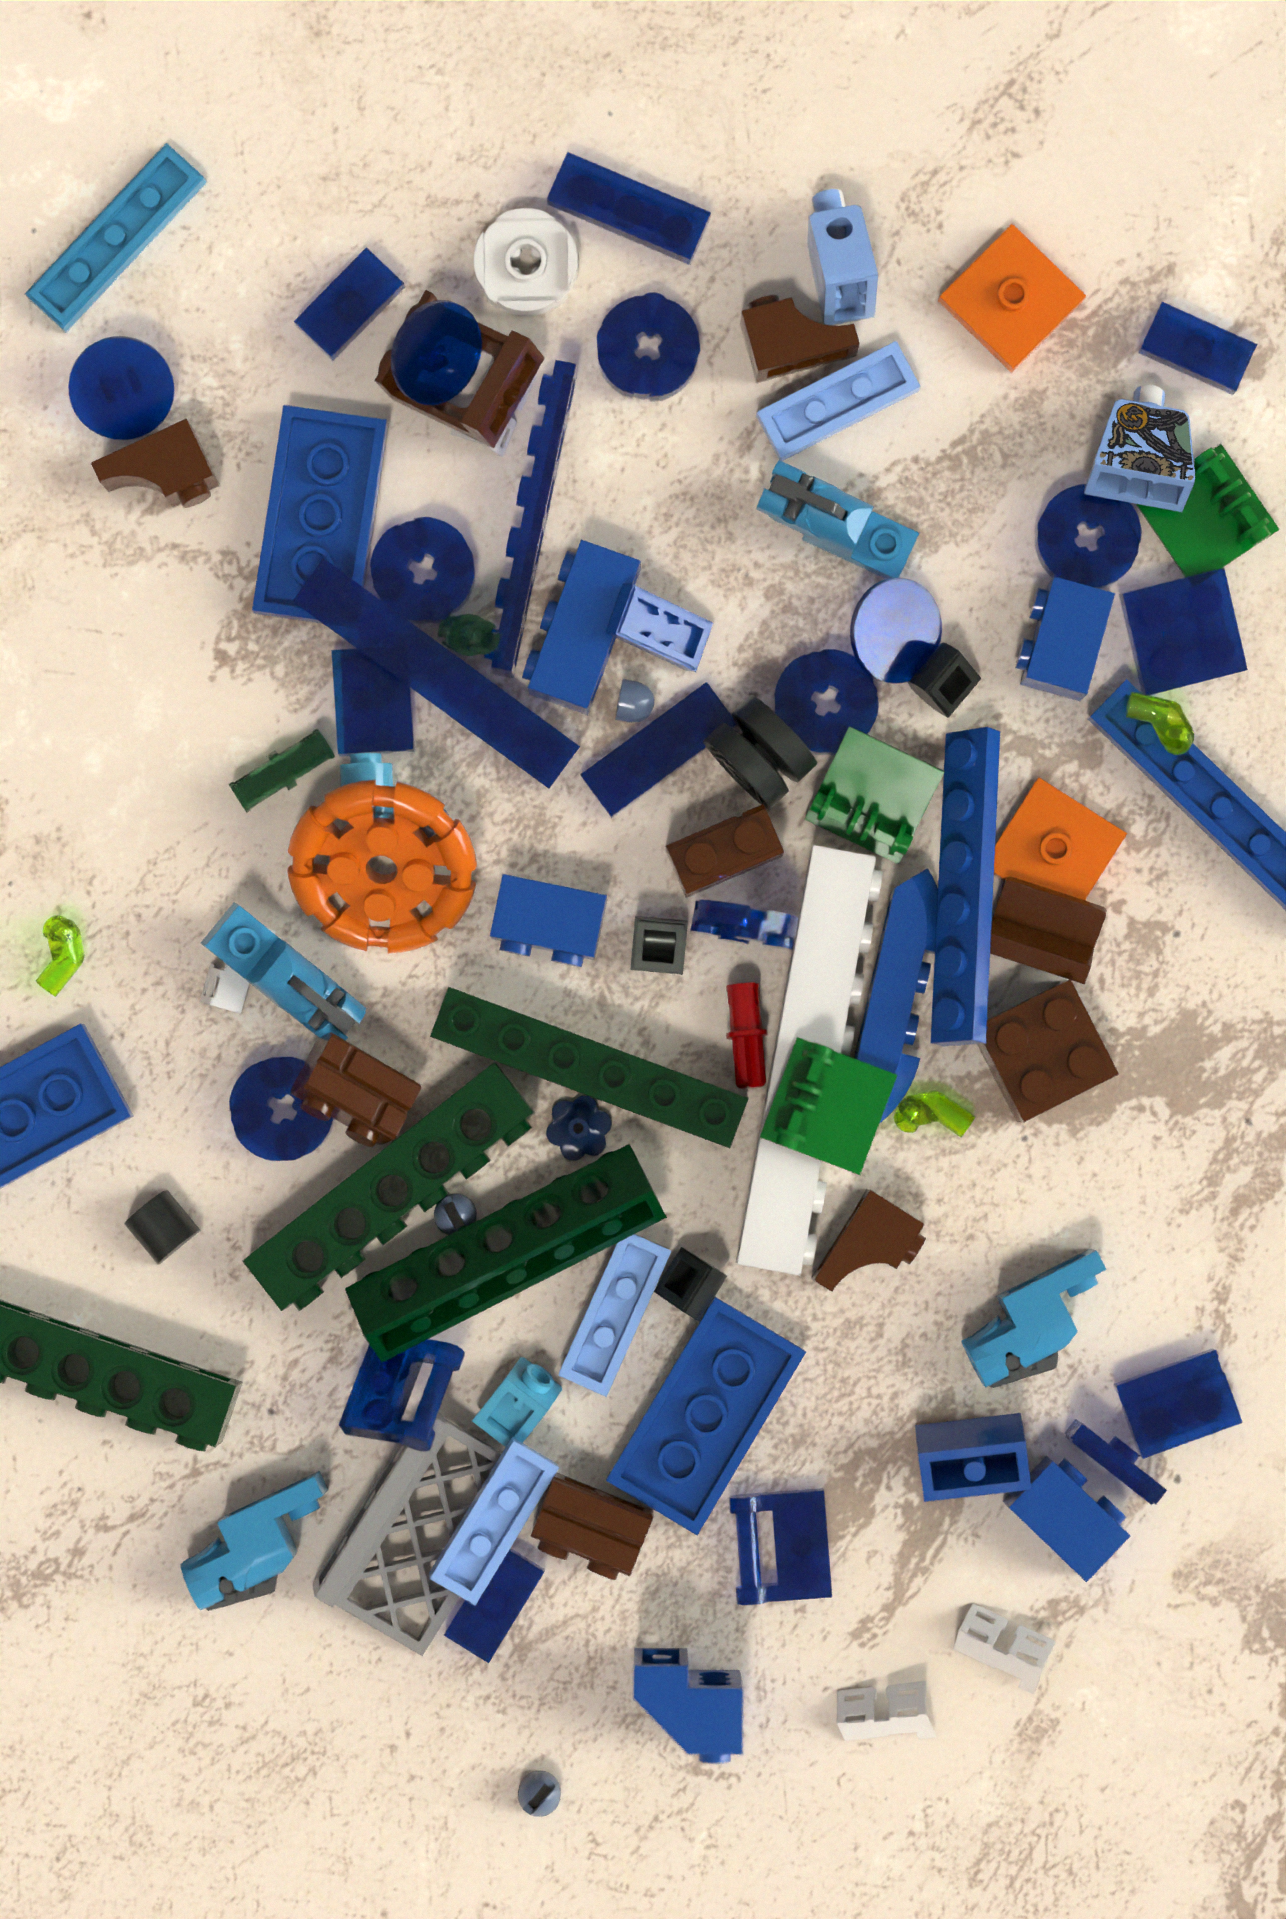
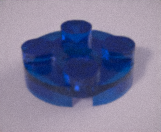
[597,292,700,401]
[1035,484,1142,589]
[370,517,476,624]
[774,649,879,756]
[690,900,799,950]
[229,1057,335,1161]

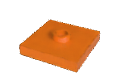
[938,224,1086,373]
[994,777,1128,900]

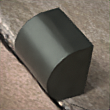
[908,642,982,718]
[630,916,688,975]
[124,1190,201,1265]
[654,1247,727,1321]

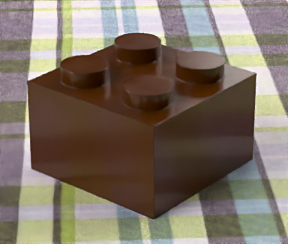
[977,979,1119,1122]

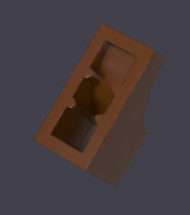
[740,295,860,383]
[91,419,220,508]
[811,1189,926,1292]

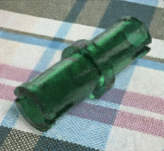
[438,613,500,656]
[228,728,335,813]

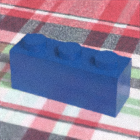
[522,539,641,715]

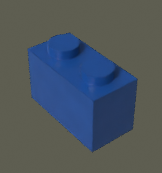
[1015,576,1115,701]
[490,874,607,967]
[915,1413,1032,1502]
[1003,1456,1131,1583]

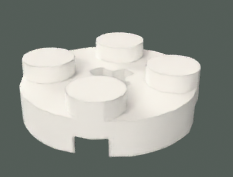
[473,208,578,316]

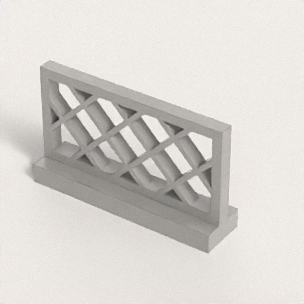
[312,1404,502,1656]

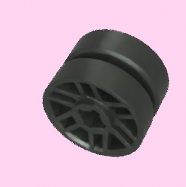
[703,695,817,810]

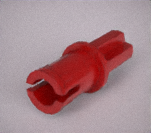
[726,982,768,1089]

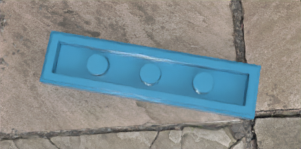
[25,143,207,333]

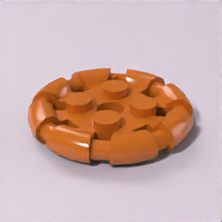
[287,780,477,953]

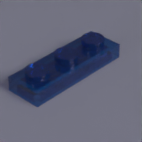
[547,152,711,265]
[580,682,737,819]

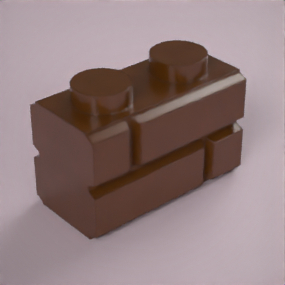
[665,804,784,898]
[290,1032,421,1147]
[530,1472,654,1580]

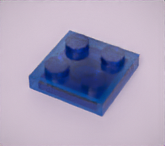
[1119,568,1248,696]

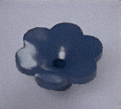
[546,1096,612,1161]

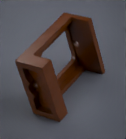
[374,290,545,449]

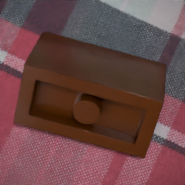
[990,877,1107,984]

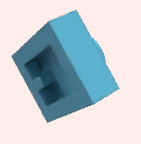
[472,1357,562,1447]

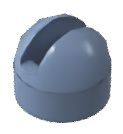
[615,679,654,723]
[434,1194,477,1235]
[518,1771,561,1817]

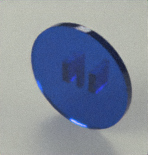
[391,300,482,405]
[68,336,174,440]
[850,578,942,684]

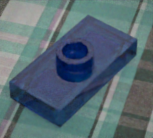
[294,247,405,361]
[1138,302,1257,395]
[1065,1419,1167,1505]
[444,1548,545,1663]

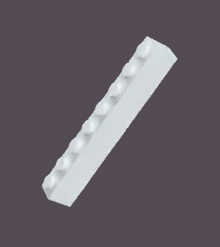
[736,845,883,1276]

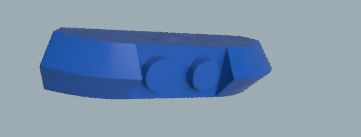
[854,868,938,1124]

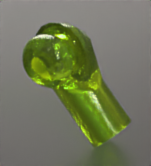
[1125,692,1194,755]
[35,915,85,997]
[893,1090,976,1138]

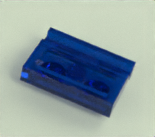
[331,645,415,757]
[1113,1348,1243,1459]

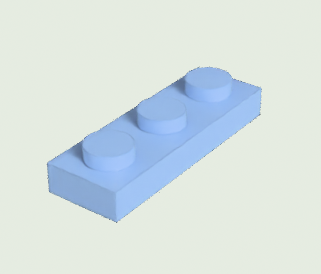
[756,341,920,461]
[558,1234,672,1397]
[428,1437,559,1605]

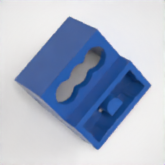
[634,1648,743,1764]

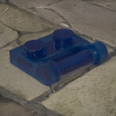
[338,1339,465,1452]
[729,1488,832,1605]

